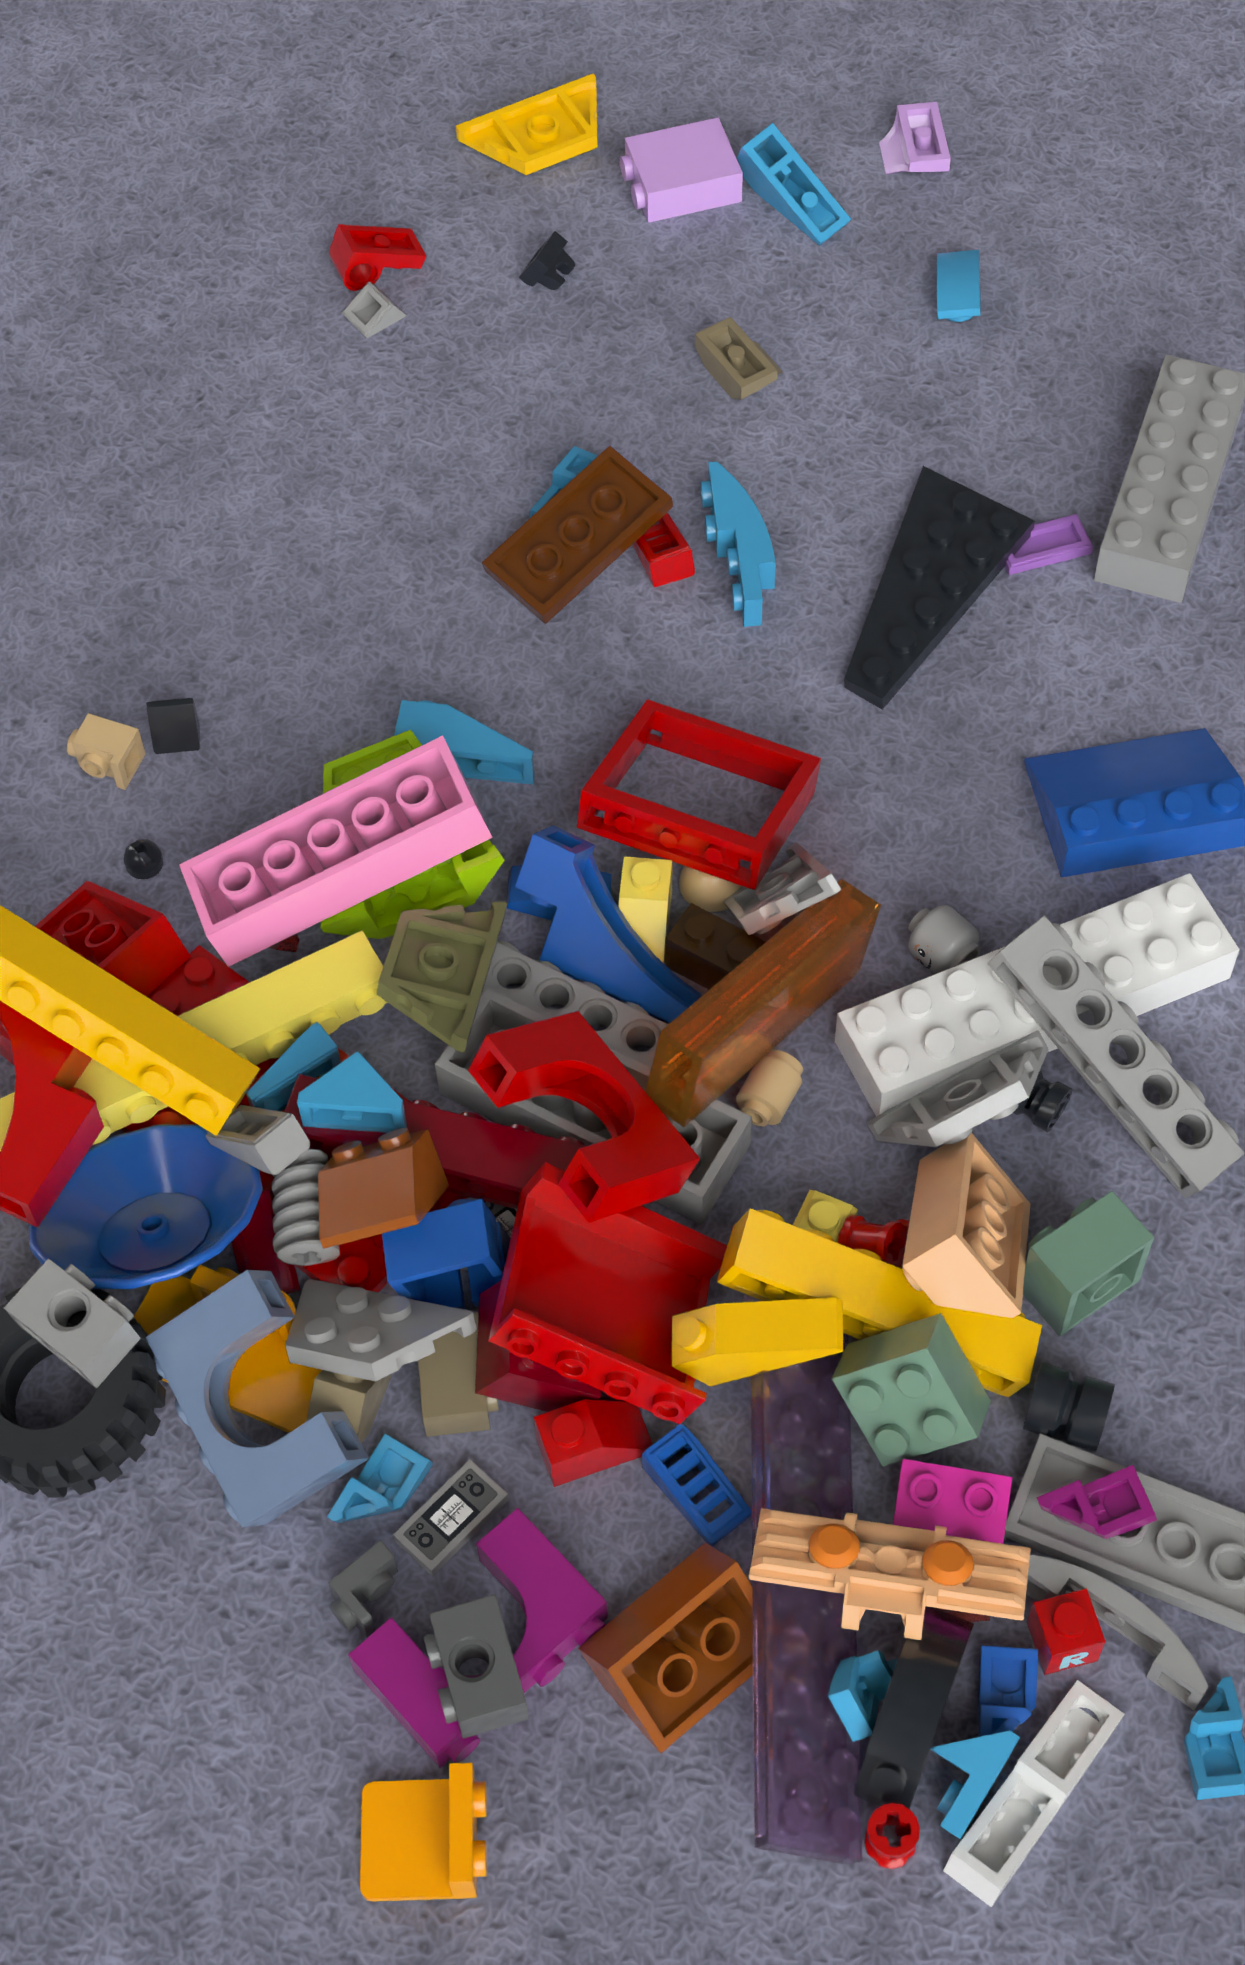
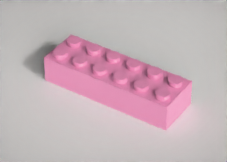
[179,735,493,967]

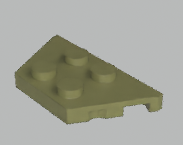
[377,901,507,1053]

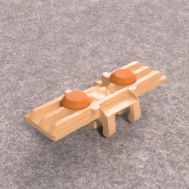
[749,1508,1031,1640]

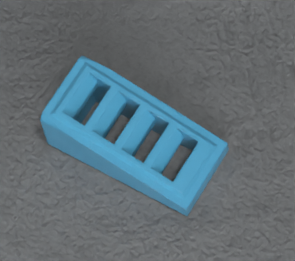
[246,1022,341,1112]

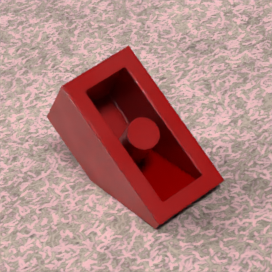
[534,1399,653,1487]

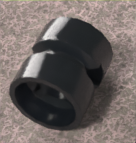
[1023,1362,1115,1452]

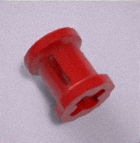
[838,1215,907,1267]
[864,1803,920,1869]

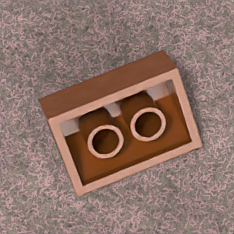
[578,1543,787,1753]

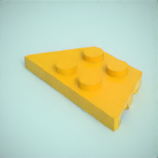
[456,73,598,175]

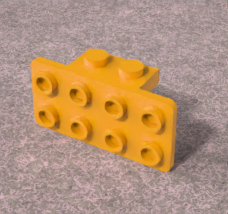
[134,1265,322,1433]

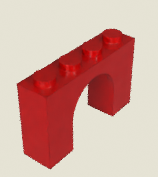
[468,1011,700,1223]

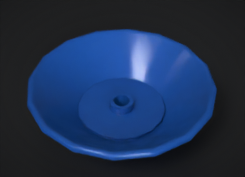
[28,1125,263,1289]

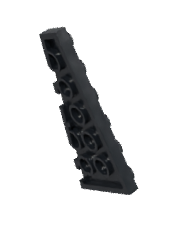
[844,466,1035,710]

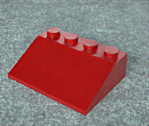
[0,881,191,1065]

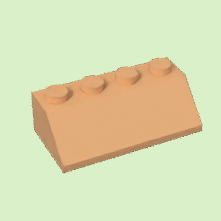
[903,1133,1031,1318]

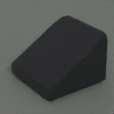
[146,698,200,754]

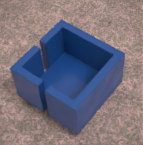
[382,1199,511,1310]

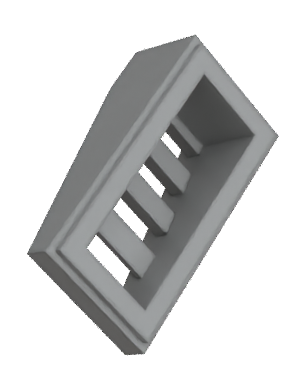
[206,1105,310,1175]

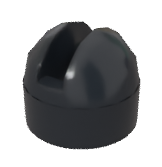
[124,839,163,879]

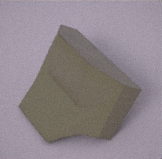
[695,317,783,400]

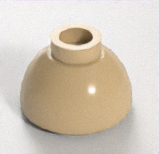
[679,866,742,912]

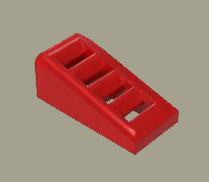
[632,512,695,588]

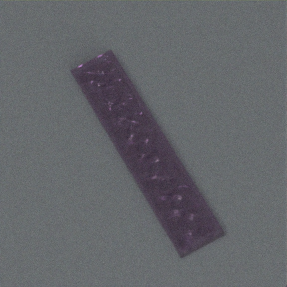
[751,1300,863,1864]

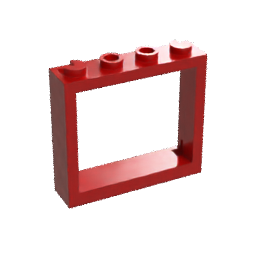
[577,699,821,890]

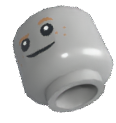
[908,905,981,975]

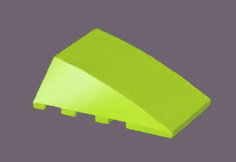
[321,729,505,939]

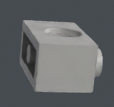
[4,1258,141,1388]

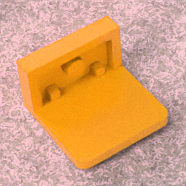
[360,1763,487,1902]

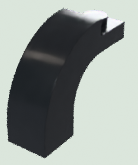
[853,1606,974,1809]

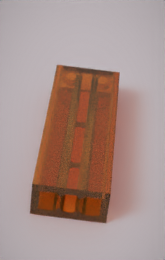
[645,879,881,1127]

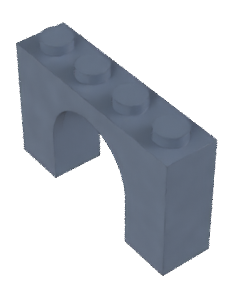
[146,1270,369,1528]

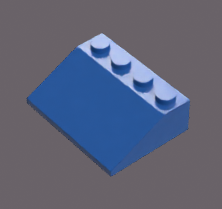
[1024,728,1245,878]

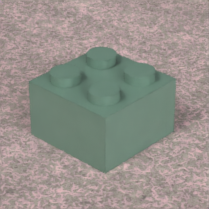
[1023,1191,1154,1337]
[832,1313,991,1466]

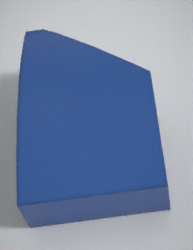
[978,1645,1038,1737]

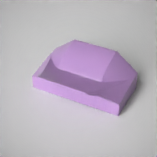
[879,102,951,174]

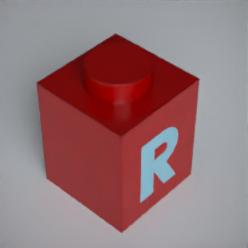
[1027,1588,1106,1675]

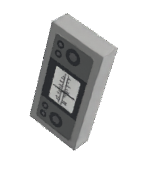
[393,1459,509,1577]

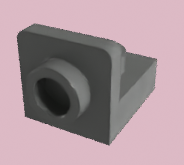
[328,1540,398,1638]

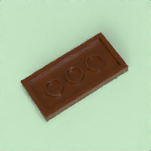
[482,446,673,625]

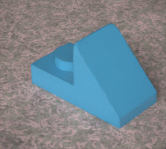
[930,1730,1020,1839]

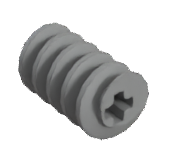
[272,1149,340,1266]

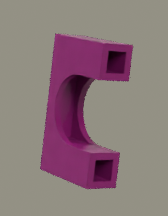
[348,1508,608,1768]

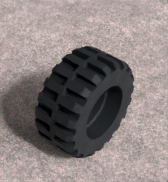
[0,1288,166,1498]

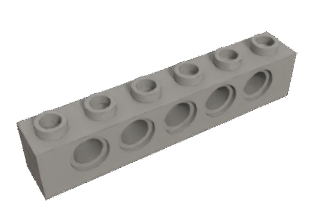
[987,915,1245,1199]
[482,941,697,1083]

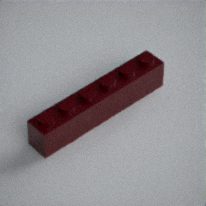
[284,1074,586,1209]

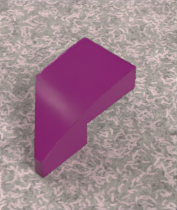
[1036,1465,1157,1539]

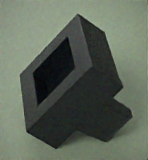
[519,231,575,290]

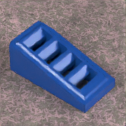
[642,1423,753,1547]

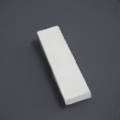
[943,1680,1125,1907]

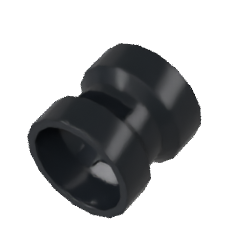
[1013,1071,1073,1133]

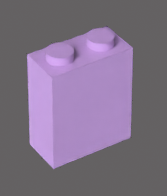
[620,117,743,223]

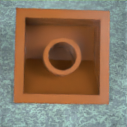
[318,1128,449,1249]

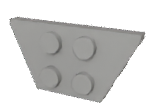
[723,842,841,935]
[866,1030,1048,1147]
[285,1279,477,1382]

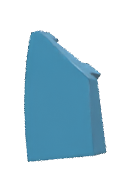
[327,1434,434,1523]
[828,1650,899,1742]
[1184,1676,1245,1800]

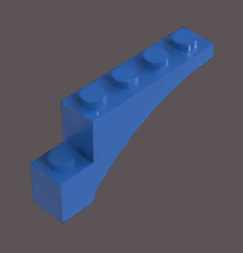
[515,825,735,1043]

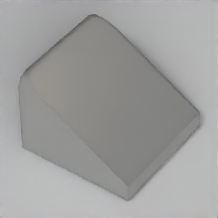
[342,281,407,338]

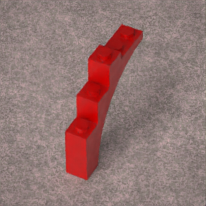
[0,1001,104,1228]

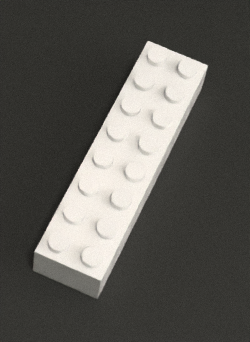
[835,873,1239,1117]

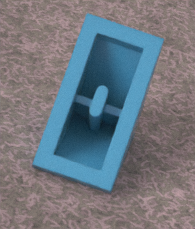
[297,1051,407,1133]

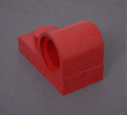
[329,224,426,291]

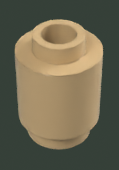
[736,1050,803,1127]

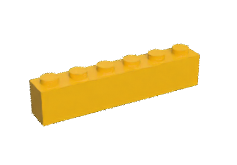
[0,905,260,1136]
[717,1208,1042,1397]

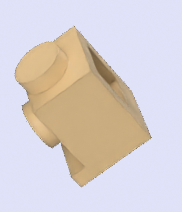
[67,713,145,790]

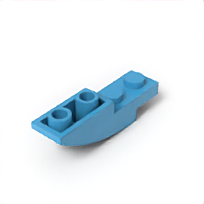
[700,462,776,627]

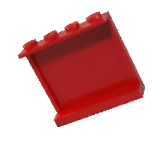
[489,1162,727,1425]

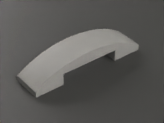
[1026,1555,1209,1711]

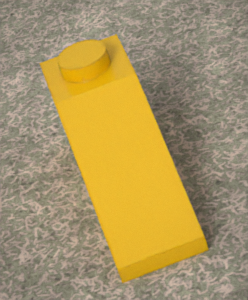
[671,1297,843,1387]

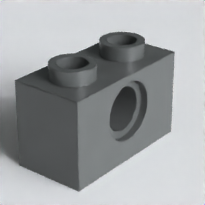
[423,1594,529,1739]

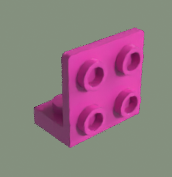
[893,1459,1012,1544]

